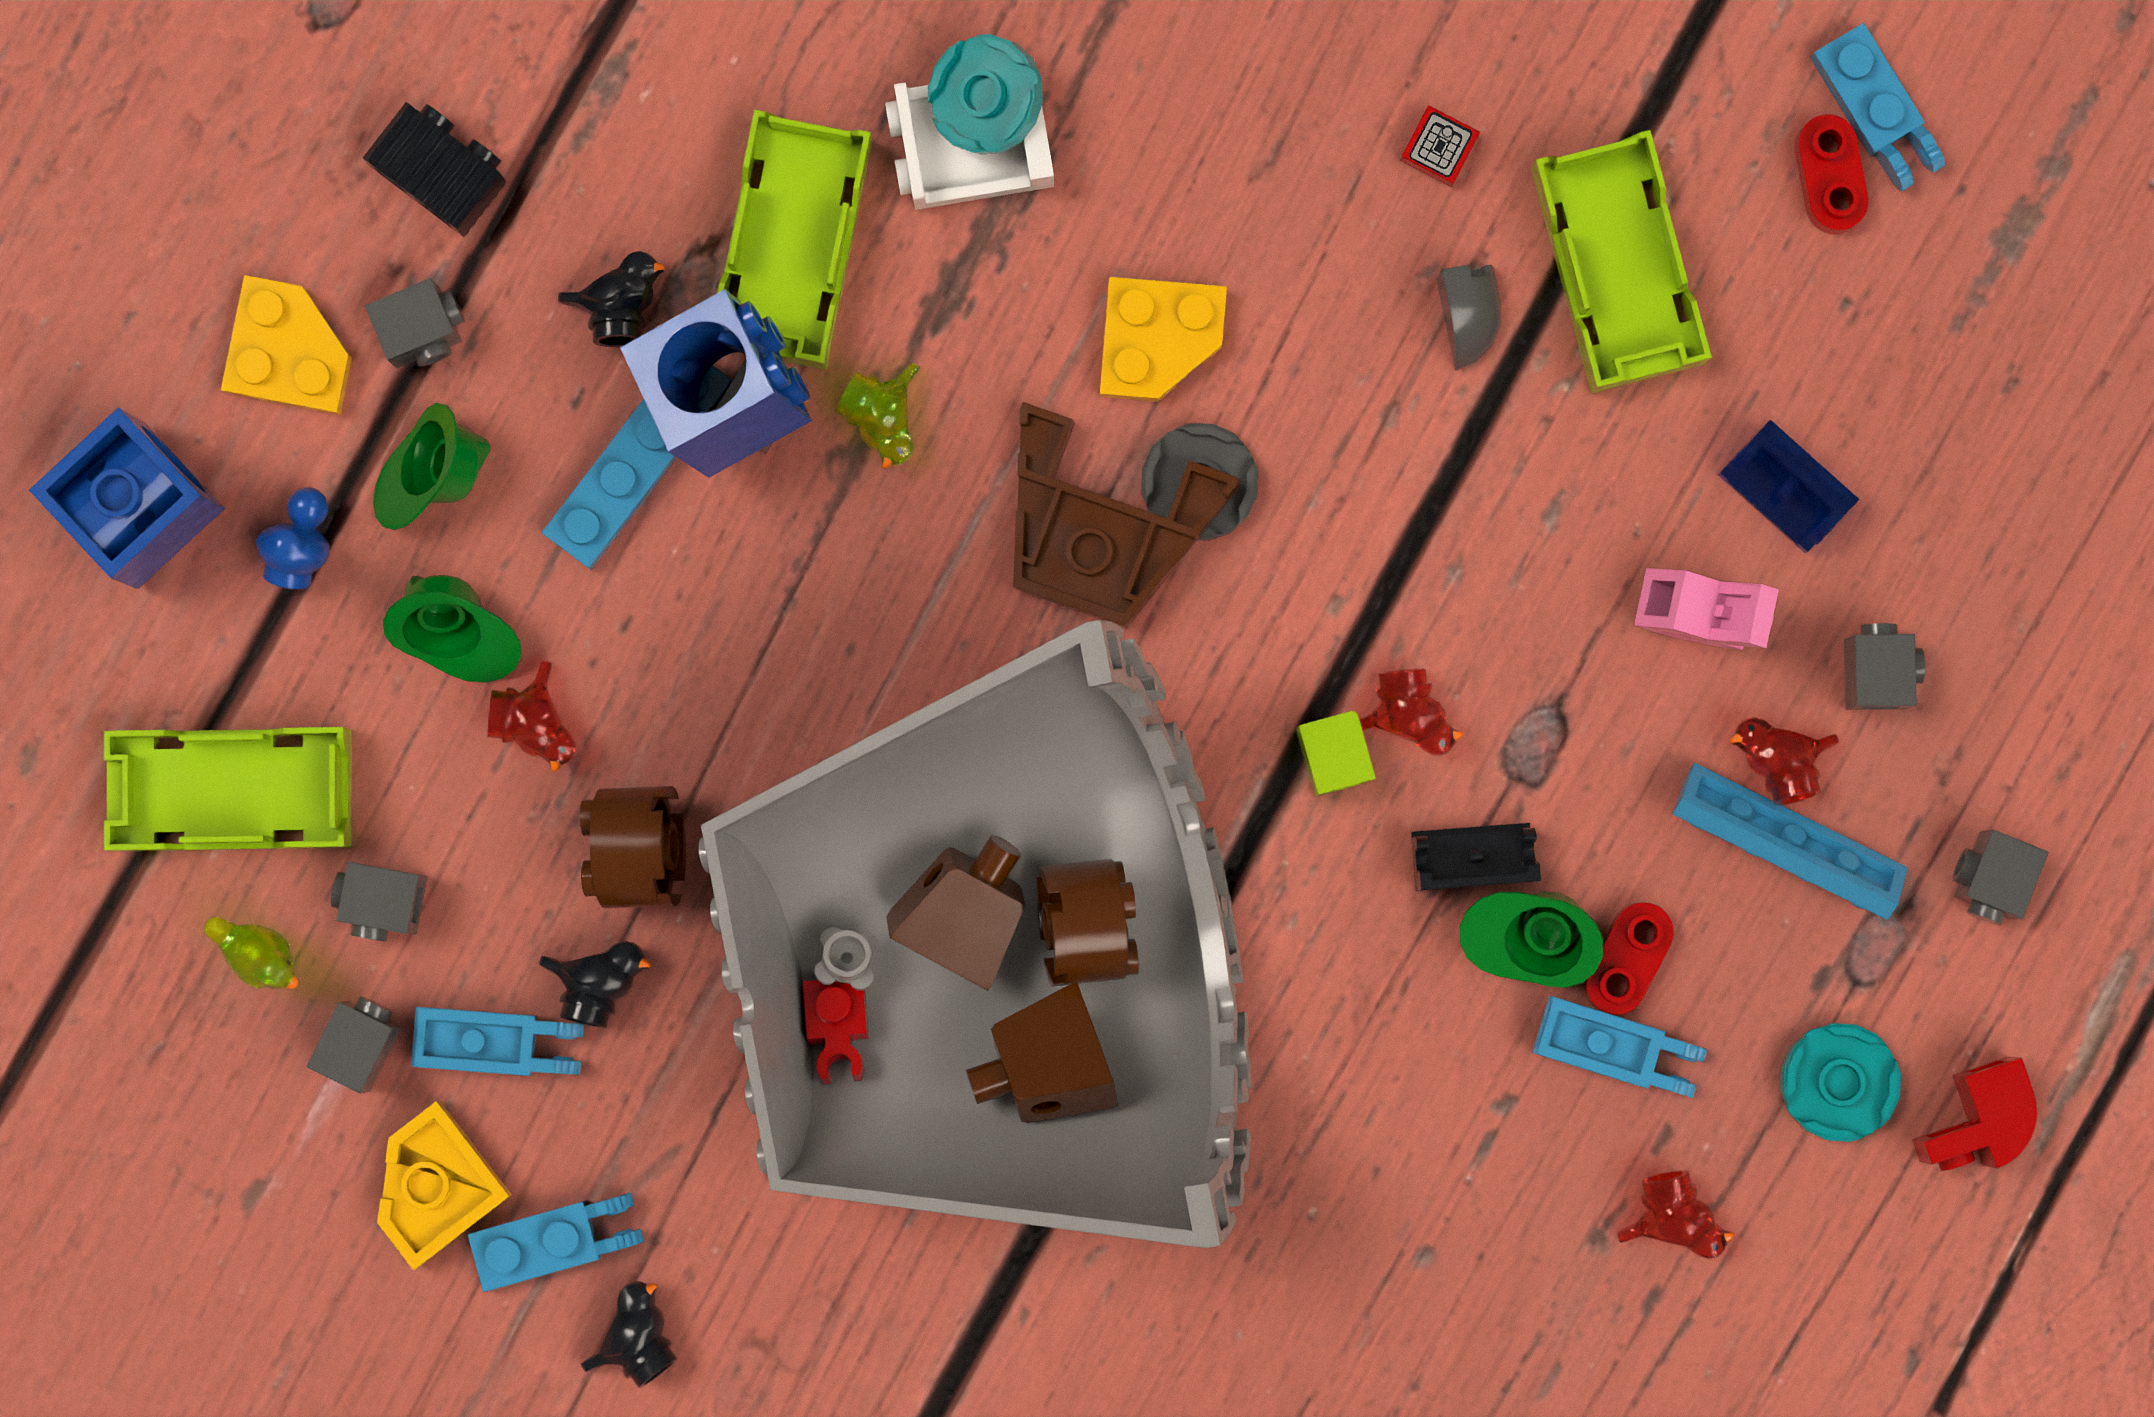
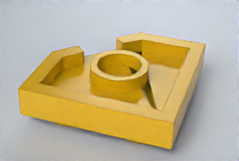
[221,275,352,415]
[1099,277,1227,402]
[377,1100,512,1270]

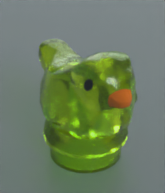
[835,362,920,469]
[204,916,299,989]

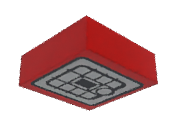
[1400,105,1480,187]

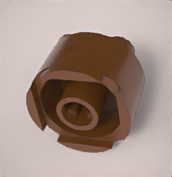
[580,786,686,908]
[1036,859,1139,987]

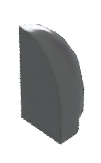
[1437,265,1501,371]

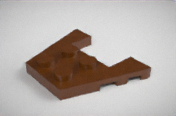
[1013,402,1241,629]

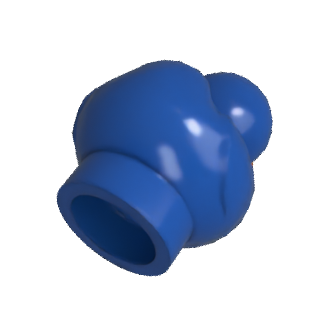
[255,487,329,589]

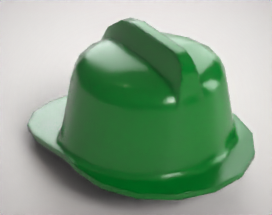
[373,403,490,530]
[383,575,522,683]
[1459,891,1603,988]

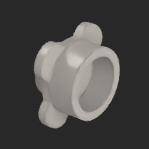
[815,927,879,990]

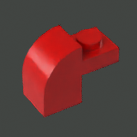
[1912,1056,2037,1171]

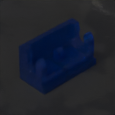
[1717,420,1859,553]

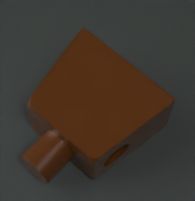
[886,835,1025,991]
[966,983,1119,1123]

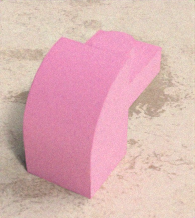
[1634,568,1779,650]

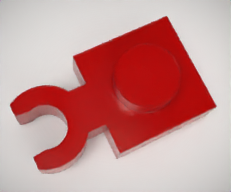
[803,980,869,1085]

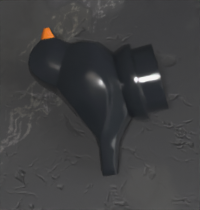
[558,251,665,347]
[539,941,651,1028]
[581,1281,678,1388]

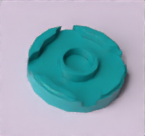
[928,34,1043,155]
[1780,1023,1901,1142]

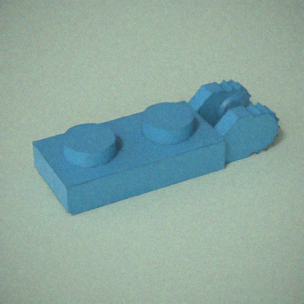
[1810,23,1946,191]
[1531,996,1707,1098]
[411,1006,584,1076]
[467,1193,644,1292]

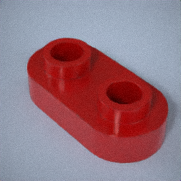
[1794,114,1869,234]
[1584,902,1674,1015]

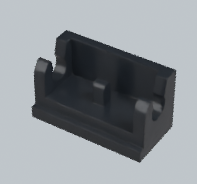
[1411,823,1541,891]

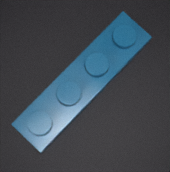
[542,365,732,570]
[1672,762,1908,920]

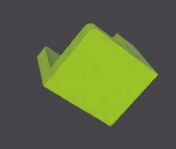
[1296,711,1376,797]

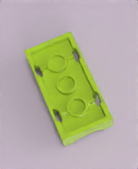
[717,109,873,370]
[1531,130,1712,394]
[104,727,352,852]

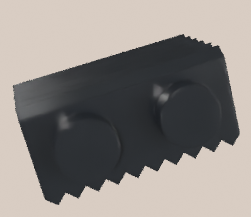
[363,102,506,237]

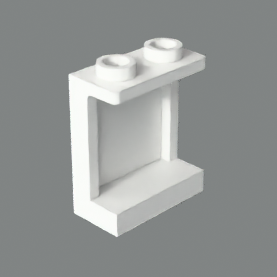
[885,82,1054,210]

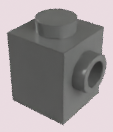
[365,278,465,368]
[1844,623,1925,710]
[1953,829,2049,926]
[331,862,428,942]
[306,996,402,1094]

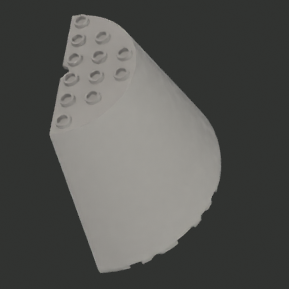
[699,620,1252,1248]

